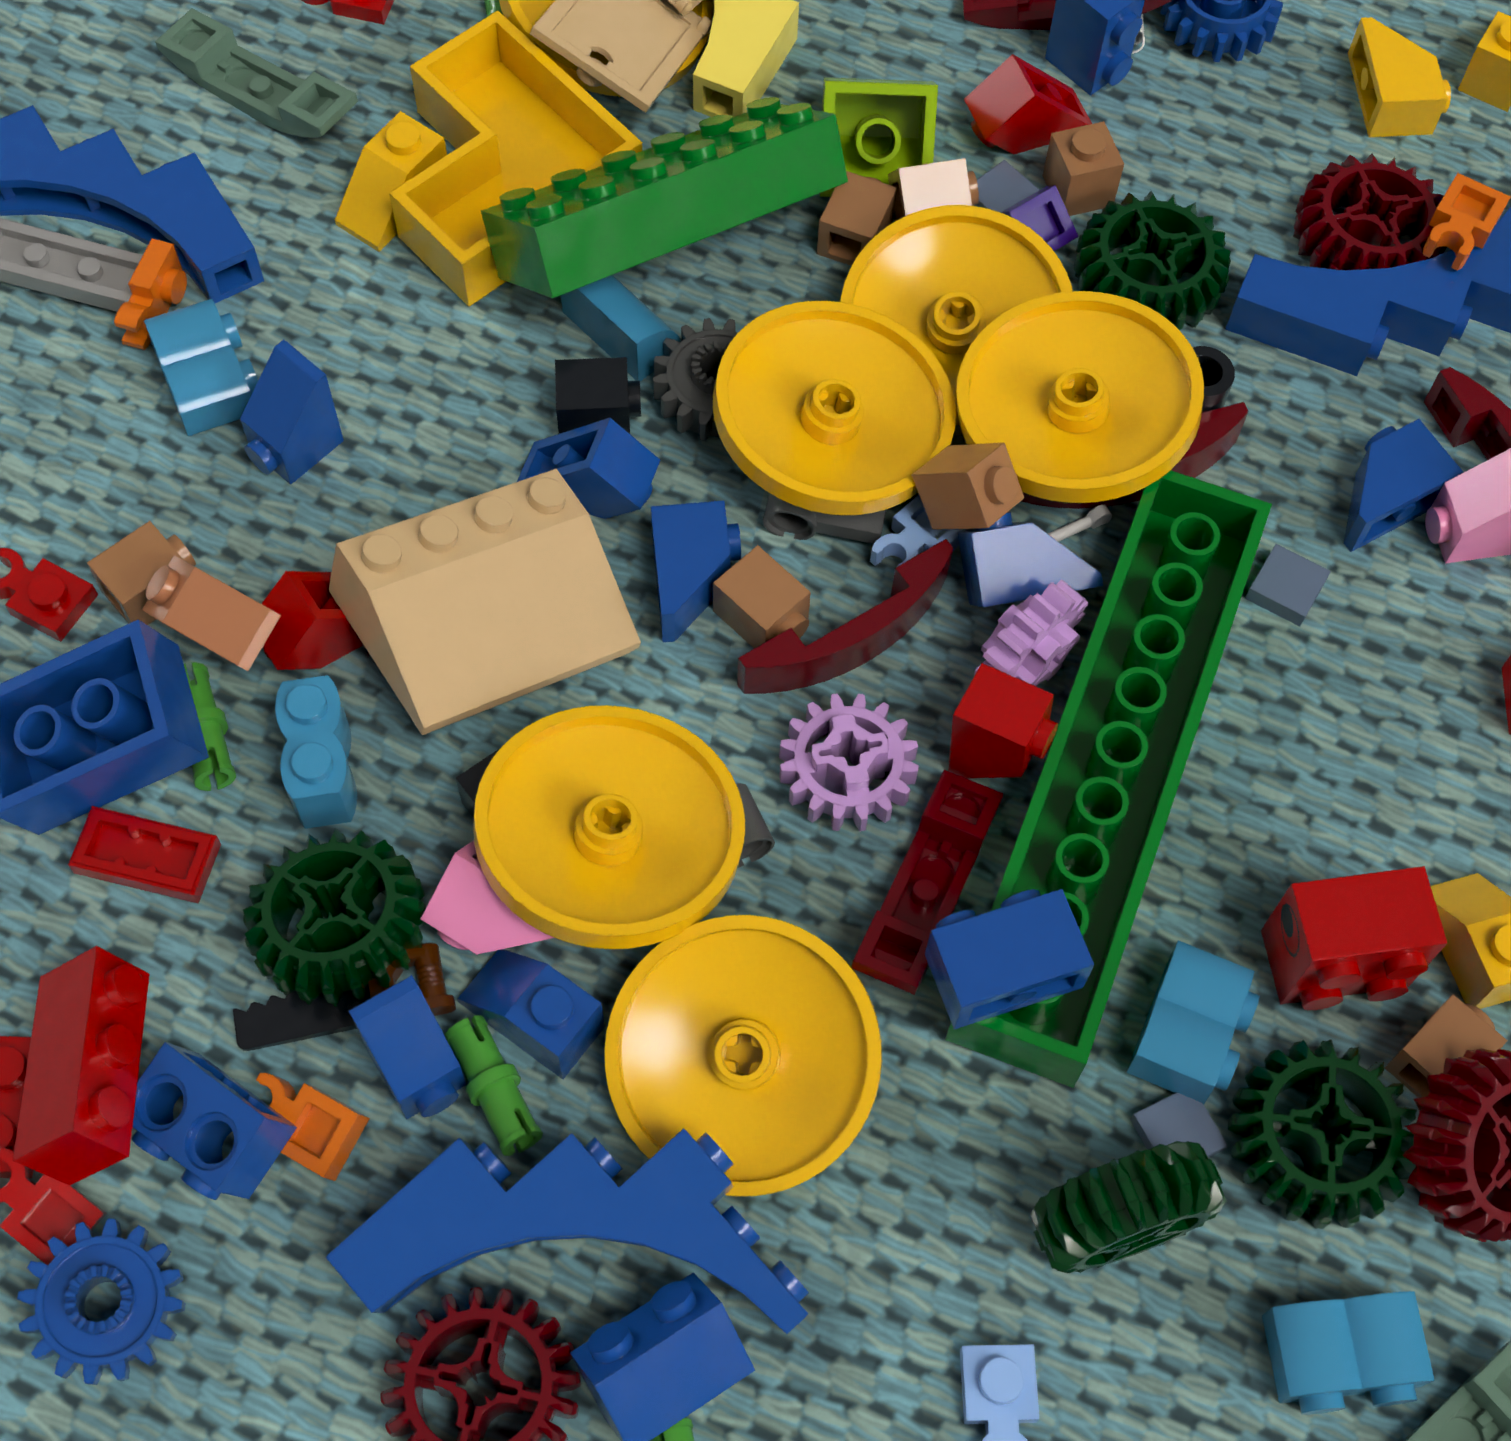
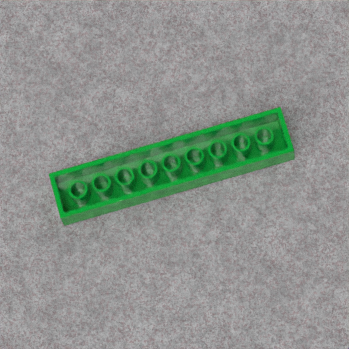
[945,470,1272,1088]

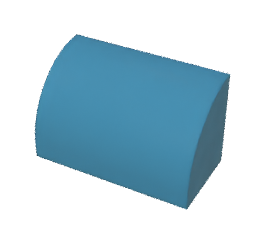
[561,275,681,381]

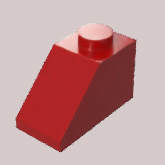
[964,54,1092,155]
[262,571,363,670]
[948,663,1058,779]

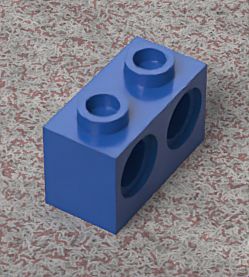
[132,1042,297,1200]

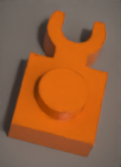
[1423,173,1511,271]
[114,238,187,350]
[256,1073,370,1181]

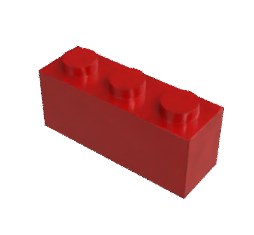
[13,946,150,1186]

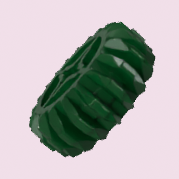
[1074,191,1231,330]
[243,828,427,1007]
[1228,1039,1417,1229]
[1030,1141,1227,1273]

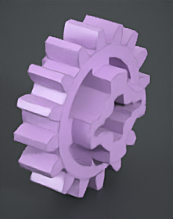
[974,580,1088,686]
[779,693,919,831]

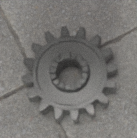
[653,318,737,441]

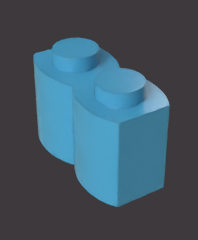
[144,299,258,436]
[275,675,357,829]
[1126,940,1260,1104]
[1262,1291,1435,1415]

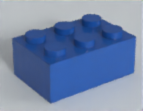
[0,619,209,835]

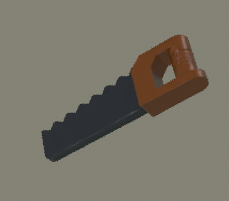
[233,943,456,1051]

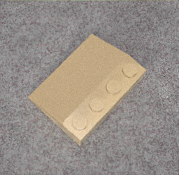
[329,468,641,735]

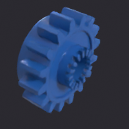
[1160,0,1283,62]
[17,1218,186,1385]

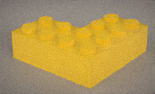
[389,10,643,307]

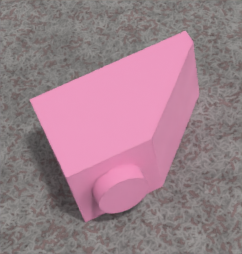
[1425,448,1511,564]
[421,840,554,955]

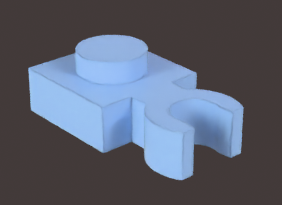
[870,495,972,578]
[960,1344,1040,1441]

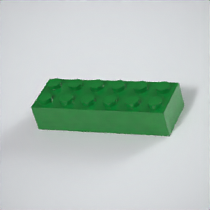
[481,97,848,298]

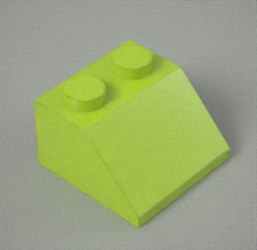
[820,77,938,197]

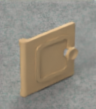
[530,0,712,113]

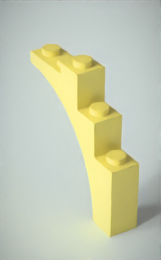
[693,0,799,117]

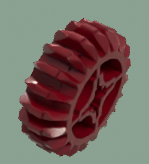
[1293,153,1447,270]
[1403,1048,1511,1242]
[380,1287,581,1441]

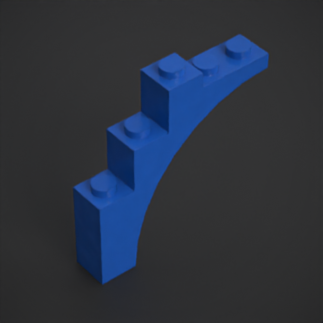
[0,105,264,303]
[1225,207,1511,376]
[326,1128,809,1334]

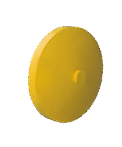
[840,205,1073,425]
[956,291,1204,503]
[713,301,956,515]
[473,705,745,949]
[604,915,883,1196]

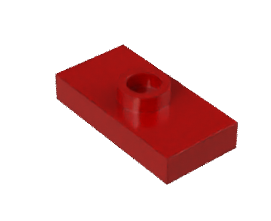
[68,806,221,904]

